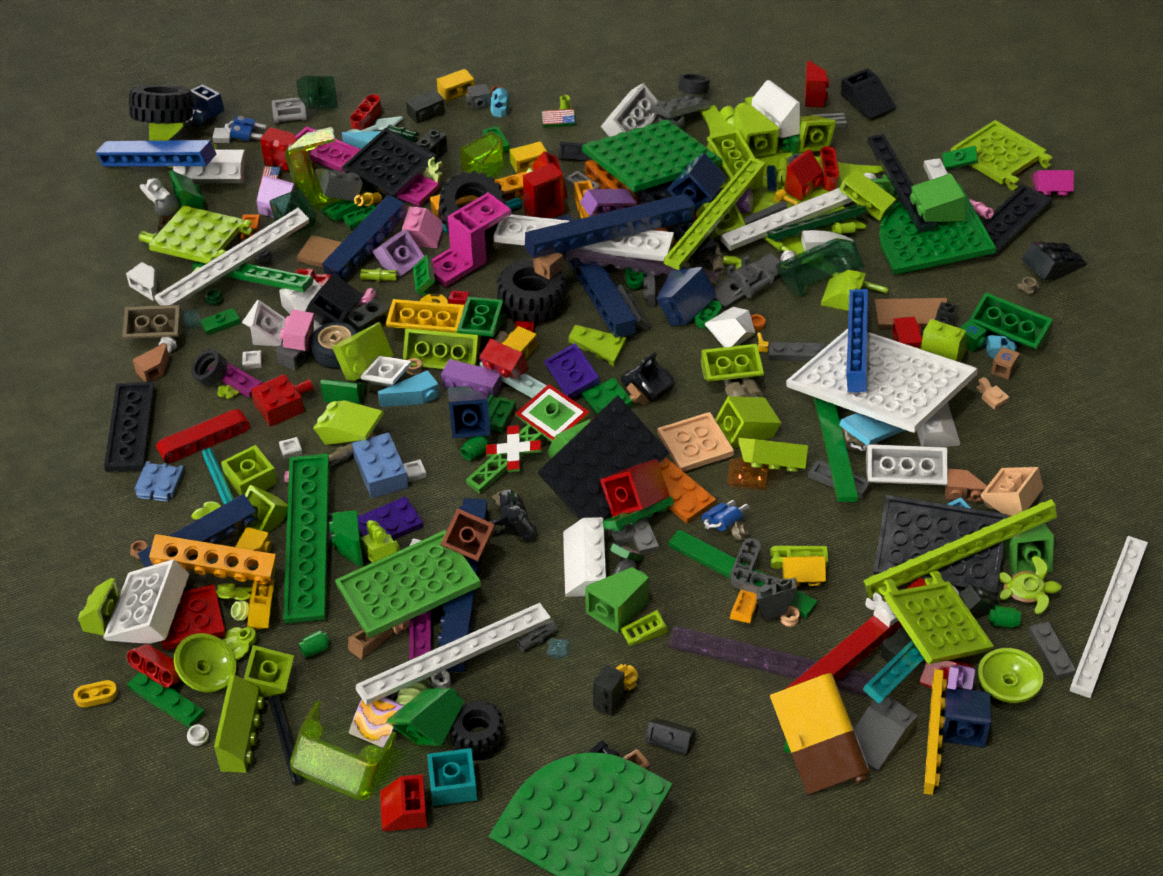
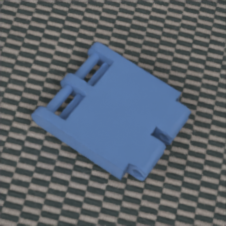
[135,461,185,502]

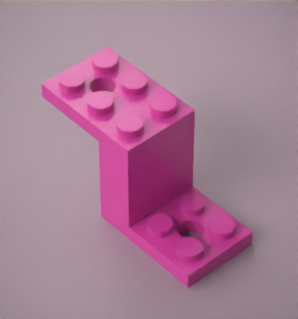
[432,193,511,287]

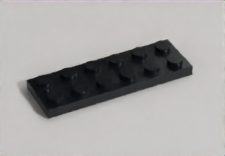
[982,185,1052,257]
[104,382,155,472]

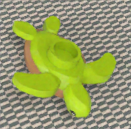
[999,556,1062,615]

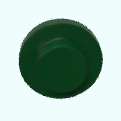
[205,289,223,305]

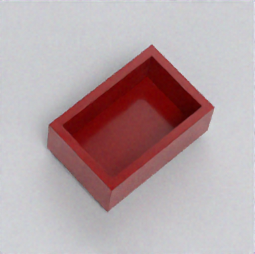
[523,163,564,219]

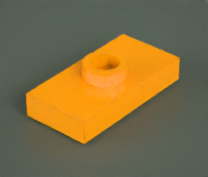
[730,590,758,624]

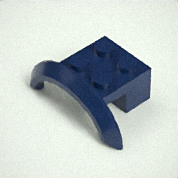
[185,84,225,128]

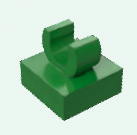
[781,135,800,155]

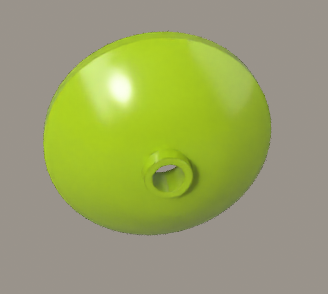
[174,633,236,693]
[978,648,1043,703]

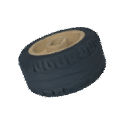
[311,322,357,368]

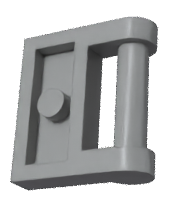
[272,97,307,124]

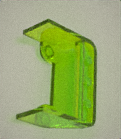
[285,127,345,209]
[290,700,396,800]

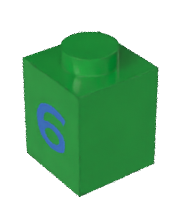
[960,320,987,353]

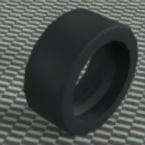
[678,74,710,94]
[191,349,228,386]

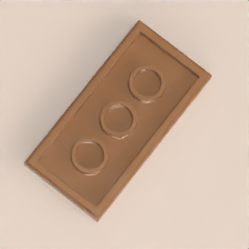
[874,298,947,329]

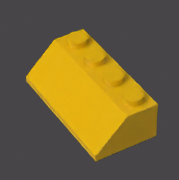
[386,299,464,333]

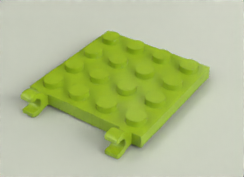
[951,120,1053,191]
[149,206,253,263]
[879,571,994,665]

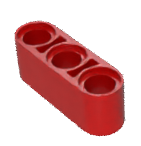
[350,94,382,131]
[819,146,839,191]
[127,644,182,687]

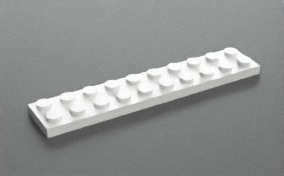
[493,214,674,261]

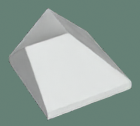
[242,300,286,346]
[705,307,755,347]
[361,356,412,387]

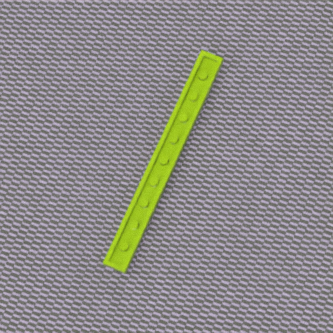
[664,157,766,270]
[863,499,1057,598]

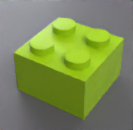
[221,445,277,496]

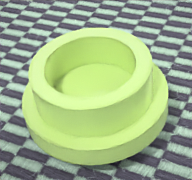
[231,601,249,621]

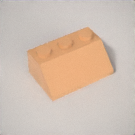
[981,467,1043,516]

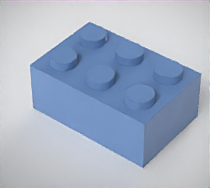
[352,432,408,499]

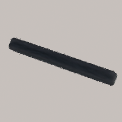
[268,694,304,785]

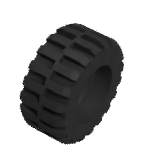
[129,85,193,124]
[438,171,506,237]
[497,259,566,323]

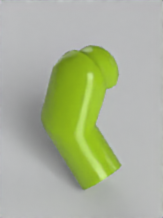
[723,256,742,269]

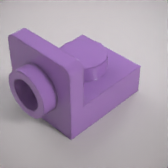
[947,664,976,690]

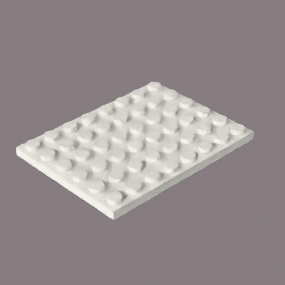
[786,329,977,433]

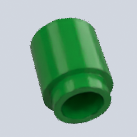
[460,436,489,461]
[989,605,1021,628]
[298,630,331,658]

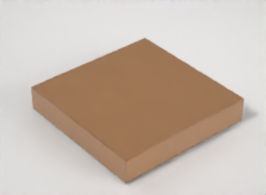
[297,235,342,268]

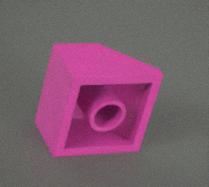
[1032,170,1074,196]

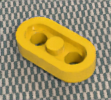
[73,680,118,708]

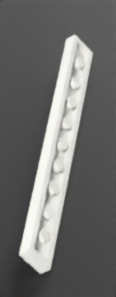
[721,188,853,251]
[155,208,309,306]
[1070,536,1148,698]
[356,603,551,705]

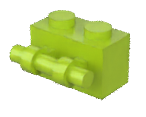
[360,520,400,563]

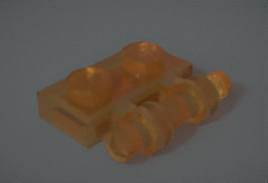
[727,457,769,490]

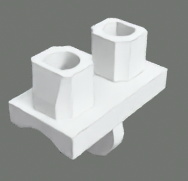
[140,178,170,205]

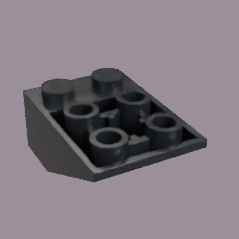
[840,68,896,120]
[1021,241,1087,280]
[305,274,363,325]

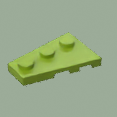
[569,325,626,367]

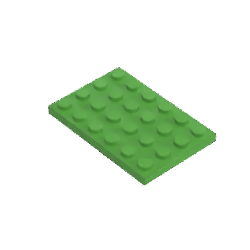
[335,530,481,638]

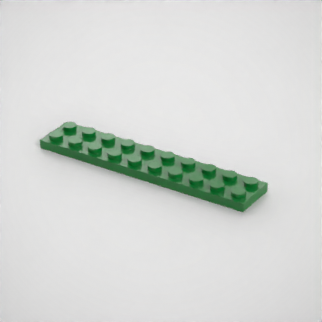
[283,454,330,624]

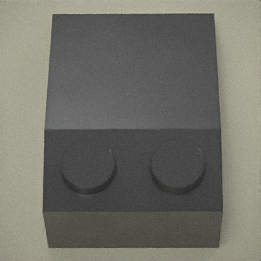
[315,168,363,201]
[854,696,918,772]

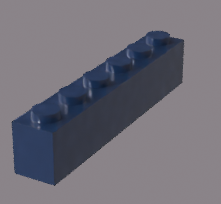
[322,195,407,281]
[137,494,259,568]

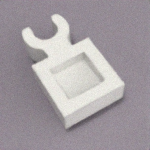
[865,593,898,627]

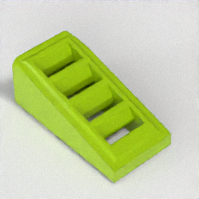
[621,610,668,646]

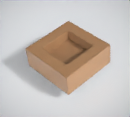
[626,383,650,407]

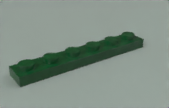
[767,204,867,242]

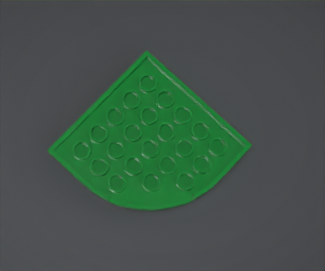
[879,183,996,275]
[488,753,674,876]

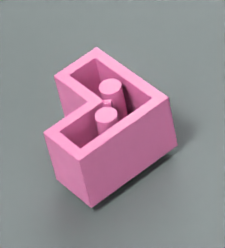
[280,309,314,352]

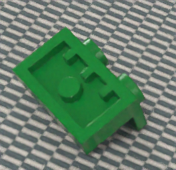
[413,255,435,296]

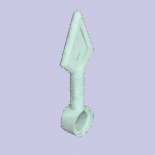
[347,116,403,132]

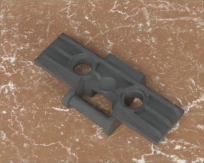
[713,253,788,308]

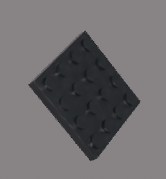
[342,128,437,198]

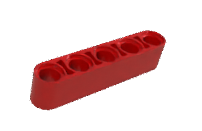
[156,409,250,463]

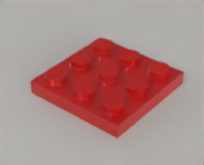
[161,584,226,651]

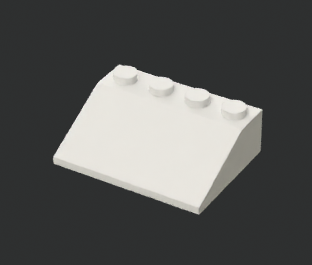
[103,559,189,644]

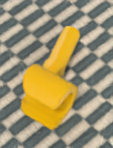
[774,189,798,205]
[757,333,769,352]

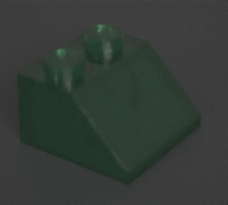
[296,76,338,109]
[269,188,317,237]

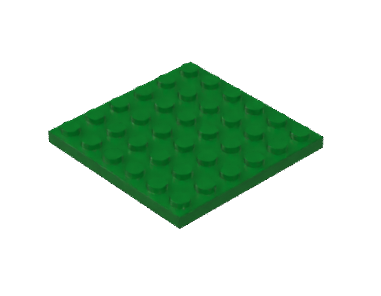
[582,120,722,192]

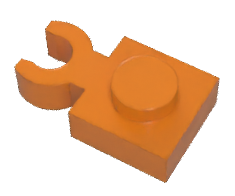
[241,214,261,241]

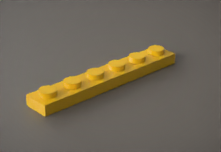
[924,669,947,795]

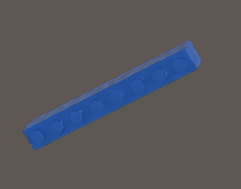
[95,140,217,166]
[846,289,869,393]

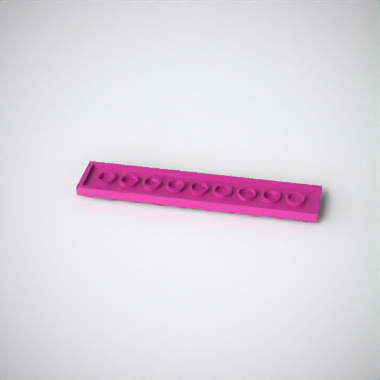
[295,126,440,207]

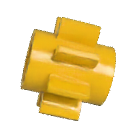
[616,664,639,691]

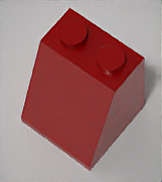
[600,459,670,517]

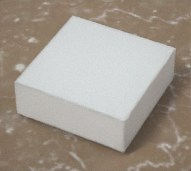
[213,128,231,143]
[242,350,262,369]
[279,437,303,459]
[403,459,427,482]

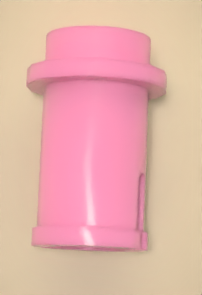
[359,288,377,307]

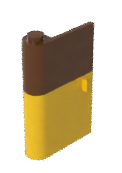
[770,673,870,795]

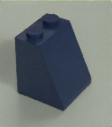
[667,152,727,211]
[656,267,717,326]
[447,386,491,439]
[941,687,991,748]

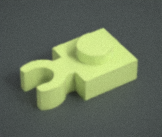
[423,157,442,185]

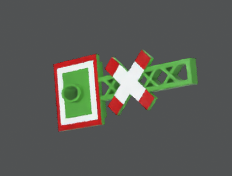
[466,384,590,494]

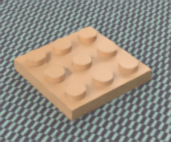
[657,412,734,472]

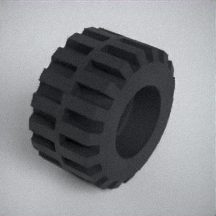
[450,700,505,760]

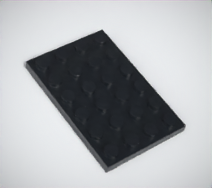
[537,395,670,520]
[873,495,1008,594]

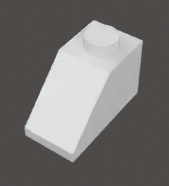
[126,262,157,301]

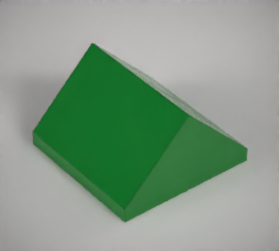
[321,379,367,405]

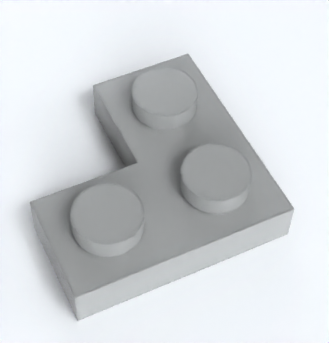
[608,518,659,555]

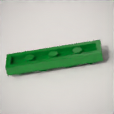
[602,496,674,531]
[127,672,205,729]

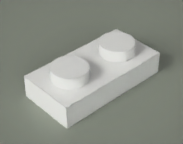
[923,159,948,180]

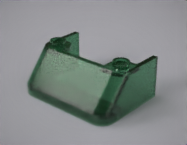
[775,238,864,296]

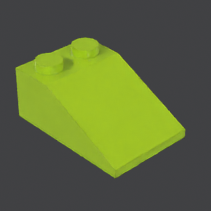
[332,322,394,381]
[313,401,384,445]

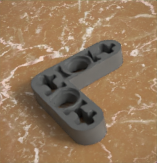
[730,538,783,594]

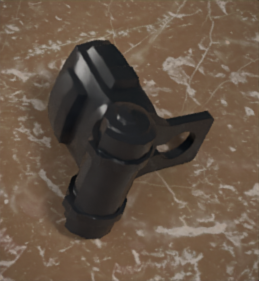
[621,352,675,400]
[490,489,538,542]

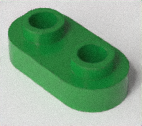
[625,260,644,289]
[695,300,722,328]

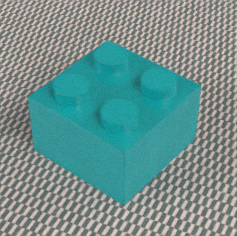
[427,748,477,806]

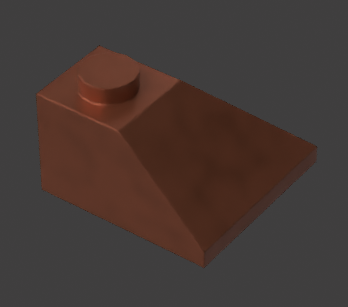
[440,508,495,562]

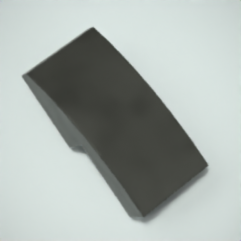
[935,302,959,326]

